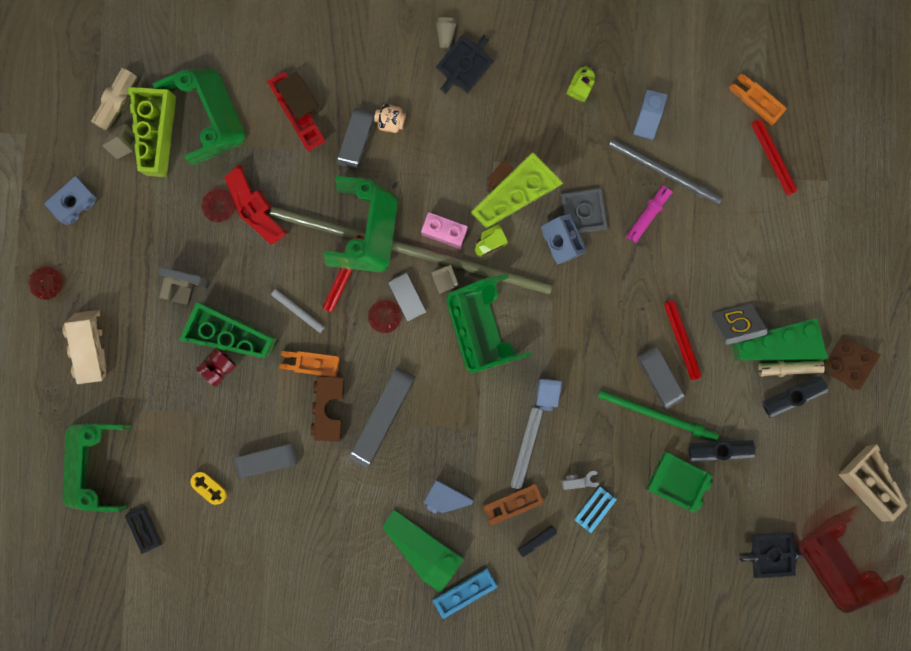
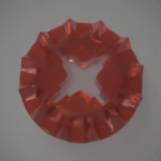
[202,189,235,223]
[27,266,62,300]
[368,300,401,333]

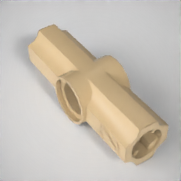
[91,68,139,131]

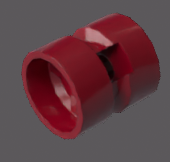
[196,348,237,387]

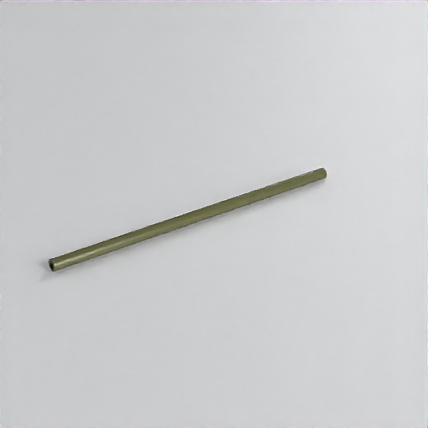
[270,206,553,295]

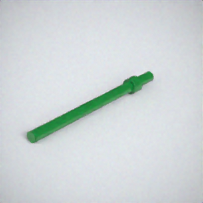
[597,390,719,441]

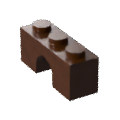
[311,377,345,442]

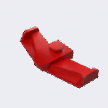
[224,164,289,245]

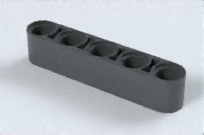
[349,367,415,468]

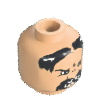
[374,104,406,133]

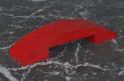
[267,71,326,152]

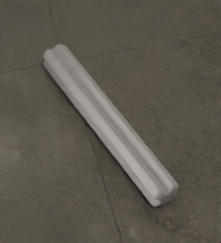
[511,407,543,489]

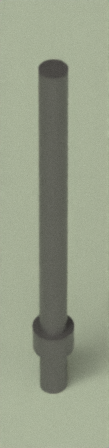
[609,139,722,205]

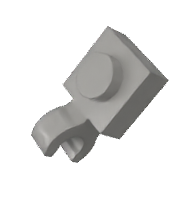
[561,471,599,490]

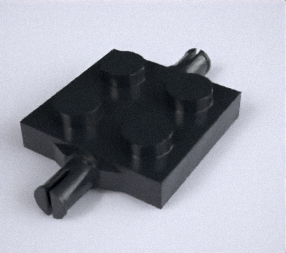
[436,34,494,94]
[739,532,809,579]

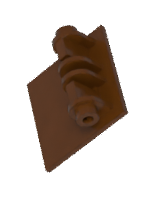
[824,336,881,391]

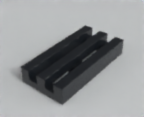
[125,506,163,554]
[517,525,557,557]

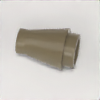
[436,17,456,49]

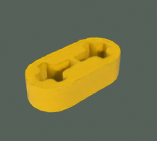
[190,472,227,505]

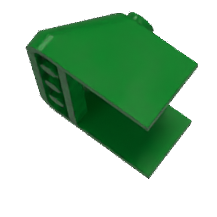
[152,68,246,166]
[323,176,398,272]
[446,274,532,373]
[62,424,131,512]

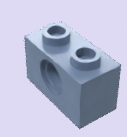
[44,176,98,225]
[540,214,587,265]

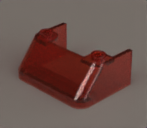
[799,505,905,613]

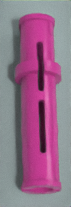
[626,185,673,243]

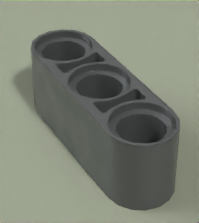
[337,108,375,171]
[637,346,685,409]
[234,444,298,479]

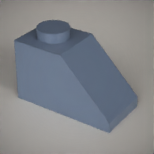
[633,90,667,140]
[535,379,562,411]
[424,479,473,514]

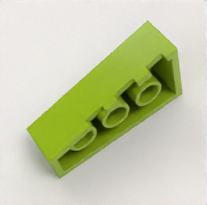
[128,87,176,177]

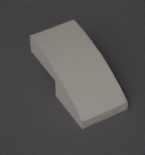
[388,272,426,321]

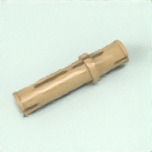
[758,360,825,377]

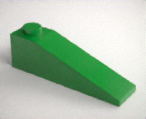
[382,510,464,592]

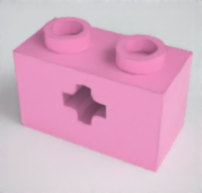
[421,212,468,249]

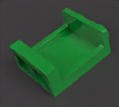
[645,451,713,513]

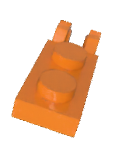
[729,74,787,125]
[279,351,340,378]

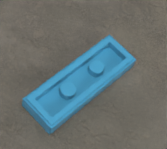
[432,568,498,619]

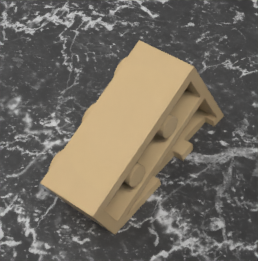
[63,310,107,384]
[838,444,907,522]

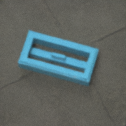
[574,486,617,533]

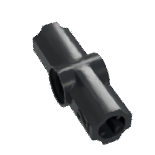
[762,375,828,418]
[688,440,755,462]

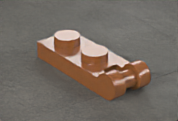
[481,483,544,526]

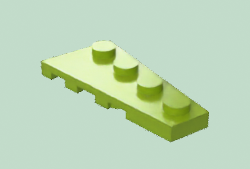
[471,153,563,228]

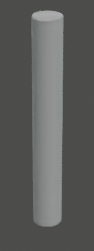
[271,289,325,333]

